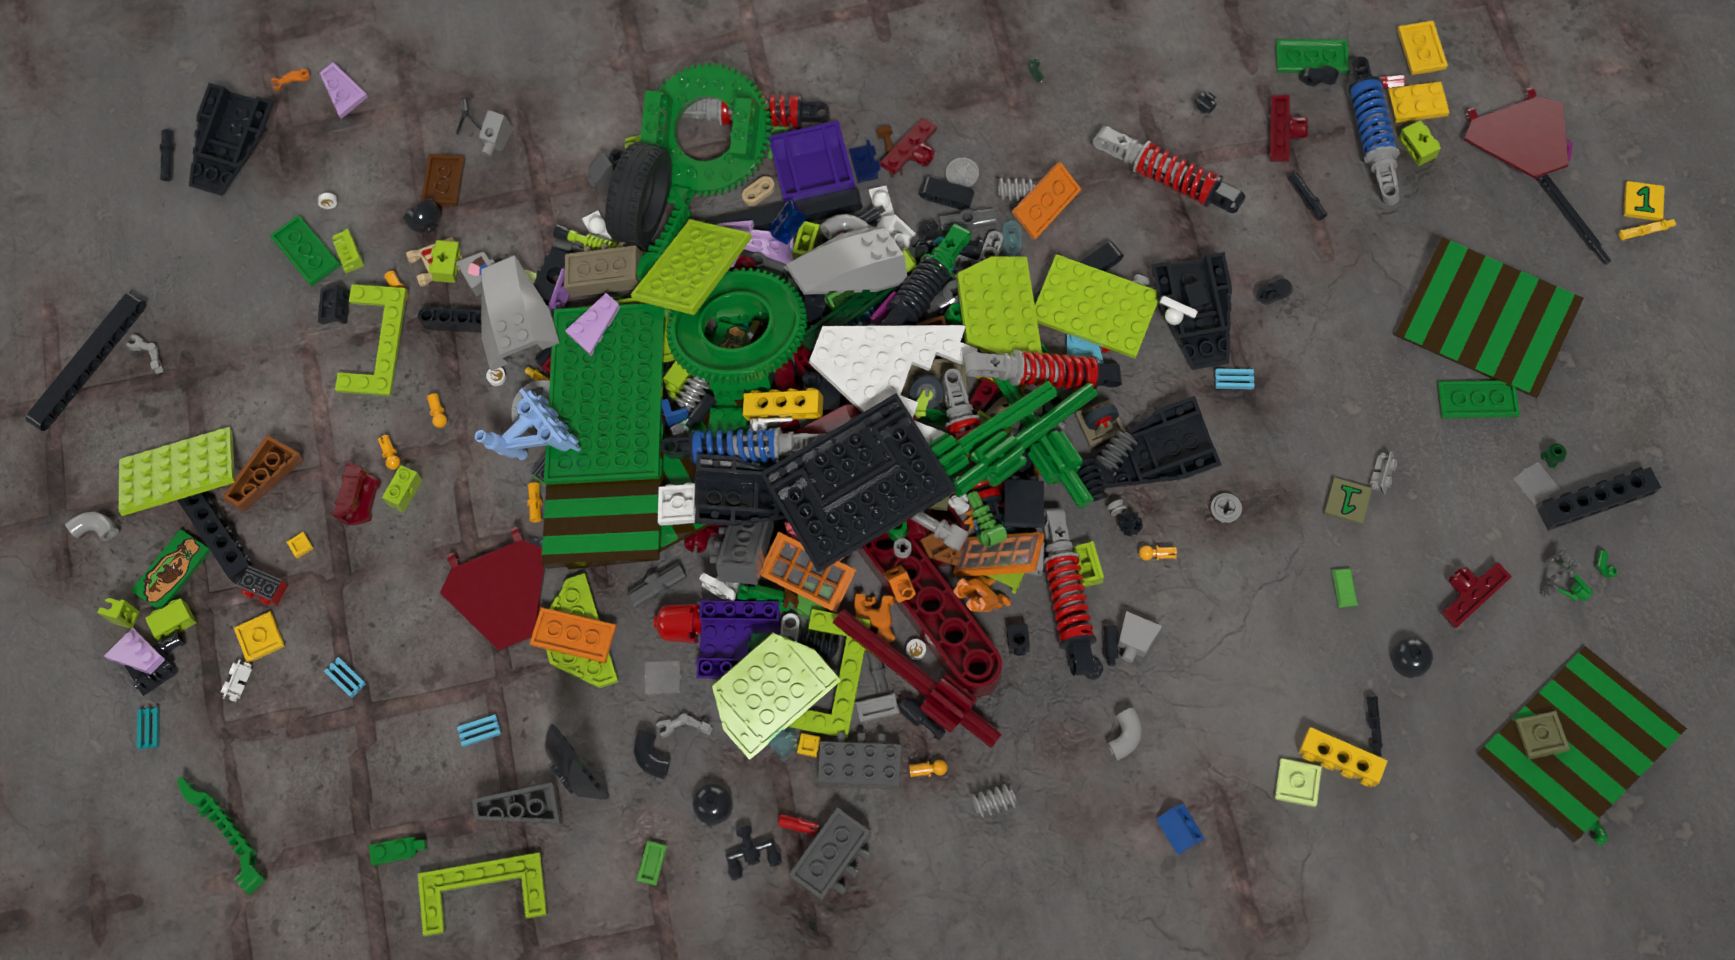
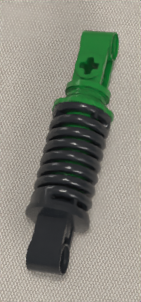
[879,223,972,326]

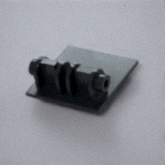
[801,372,841,411]
[124,643,178,696]

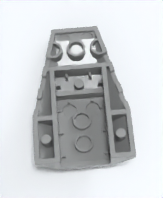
[786,227,907,295]
[481,255,560,371]

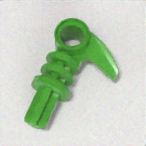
[967,491,1007,547]

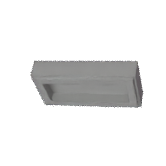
[856,693,899,723]

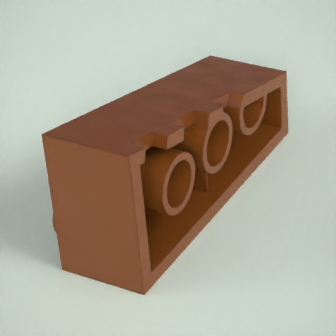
[223,435,303,513]

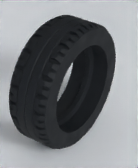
[605,142,672,247]

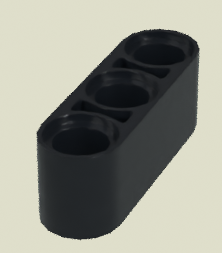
[919,177,975,210]

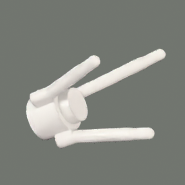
[749,417,793,435]
[949,476,969,515]

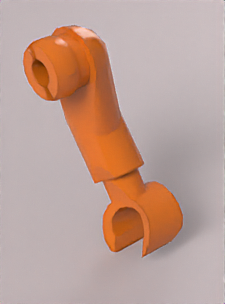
[271,69,310,91]

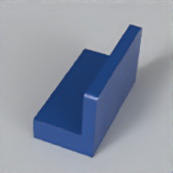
[662,399,689,428]
[1157,803,1205,854]

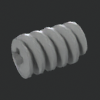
[998,178,1035,202]
[675,373,710,412]
[971,783,1016,818]

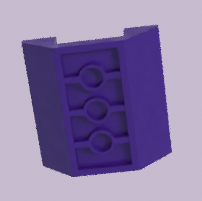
[696,600,780,679]

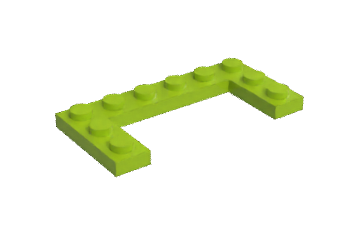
[335,284,408,396]
[788,609,871,739]
[418,853,548,936]

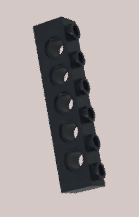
[1538,467,1661,531]
[177,491,254,584]

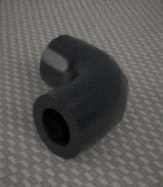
[633,730,670,780]

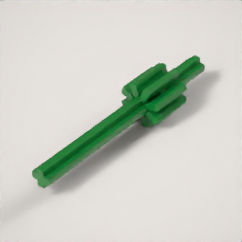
[985,352,1094,509]
[929,381,1057,480]
[953,383,1098,497]

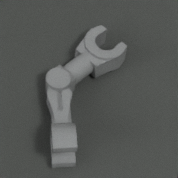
[126,335,164,374]
[656,714,713,738]

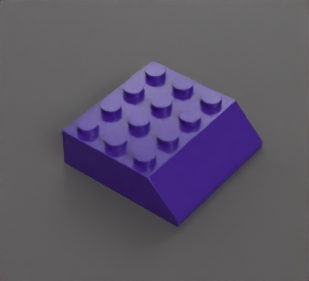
[768,121,855,203]

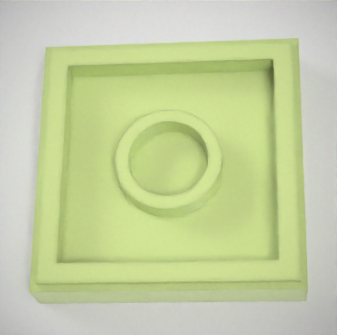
[1275,758,1322,807]

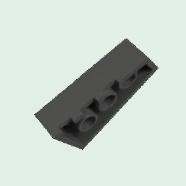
[472,782,563,824]

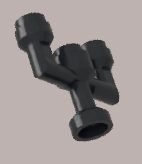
[725,826,782,881]

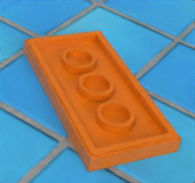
[1011,162,1082,239]
[530,607,617,664]

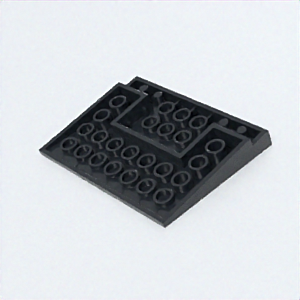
[760,393,957,573]

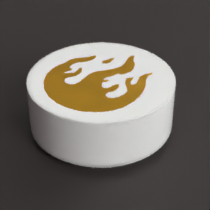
[318,193,337,209]
[486,367,506,386]
[906,639,926,660]

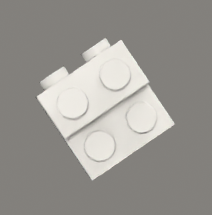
[658,483,694,526]

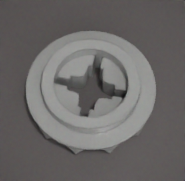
[1211,493,1242,523]

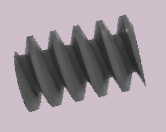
[934,280,960,309]
[1096,429,1138,471]

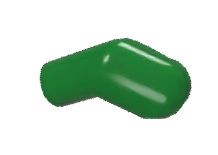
[1596,550,1617,579]
[1589,821,1609,846]

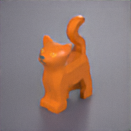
[953,575,1011,613]
[854,594,896,651]

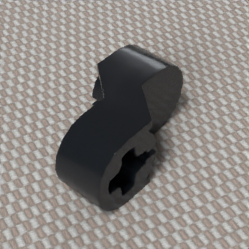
[1301,65,1339,87]
[1257,279,1293,305]

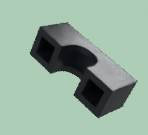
[534,247,570,306]

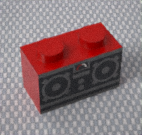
[237,566,288,606]

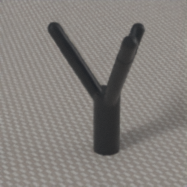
[456,99,482,135]

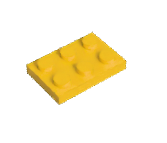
[1397,21,1448,75]
[1387,82,1449,123]

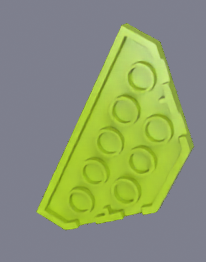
[546,573,619,688]

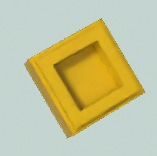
[287,532,314,559]
[797,733,821,758]

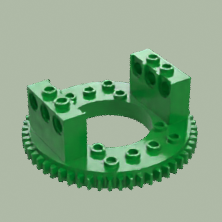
[640,62,773,197]
[666,268,807,402]

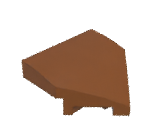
[920,522,965,566]

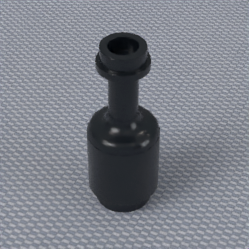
[898,696,946,741]

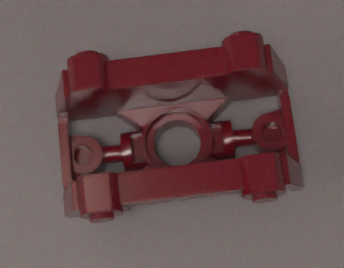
[332,463,381,526]

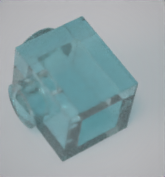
[768,730,798,762]

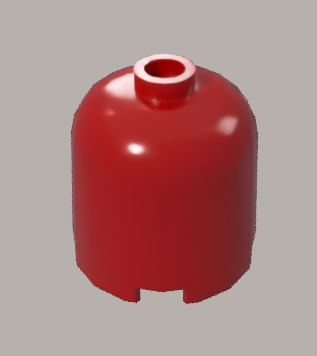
[654,604,701,643]

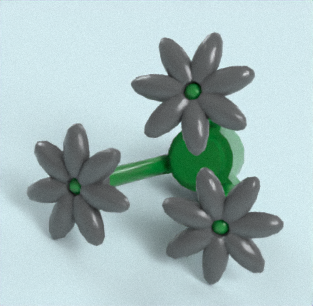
[1543,548,1593,601]

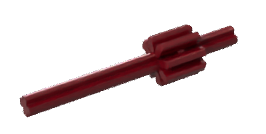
[833,609,1002,748]

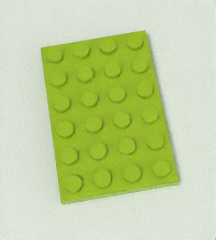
[631,219,752,315]
[1035,254,1162,359]
[119,427,235,516]

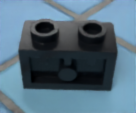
[318,284,350,325]

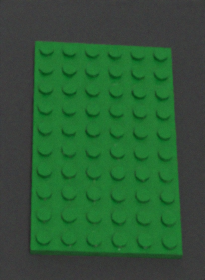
[544,303,665,485]

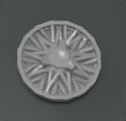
[946,157,979,187]

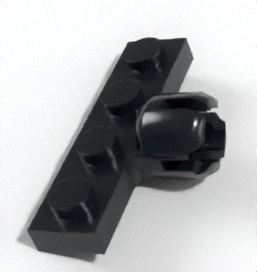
[907,221,939,278]

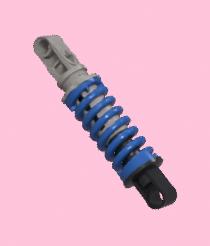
[1348,56,1400,206]
[661,427,826,466]

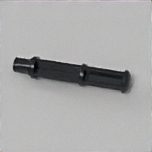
[1366,694,1383,757]

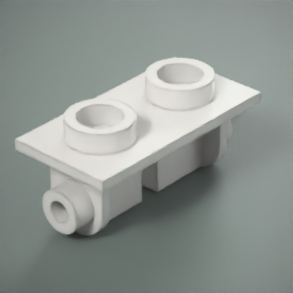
[221,659,252,702]

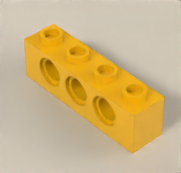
[743,388,823,421]
[1298,727,1387,787]

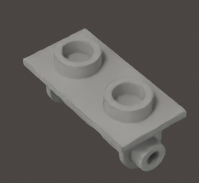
[1370,451,1397,494]

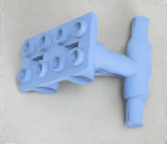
[475,388,581,460]

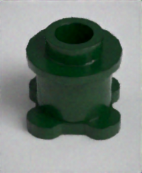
[1541,443,1567,468]

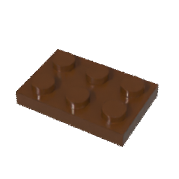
[421,154,465,207]

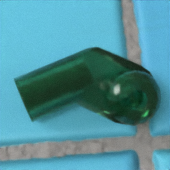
[1028,58,1045,83]

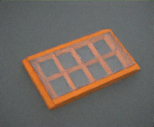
[760,531,857,612]
[953,532,1045,577]

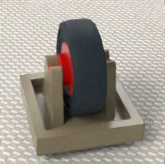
[1075,399,1125,448]

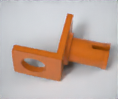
[883,565,915,603]

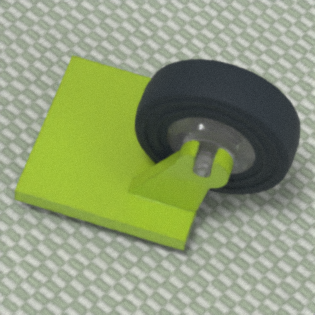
[909,374,944,418]

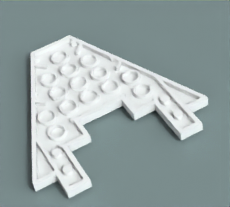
[809,325,978,444]

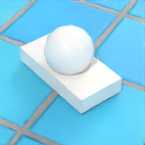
[869,186,895,223]
[582,211,615,242]
[1159,296,1197,325]

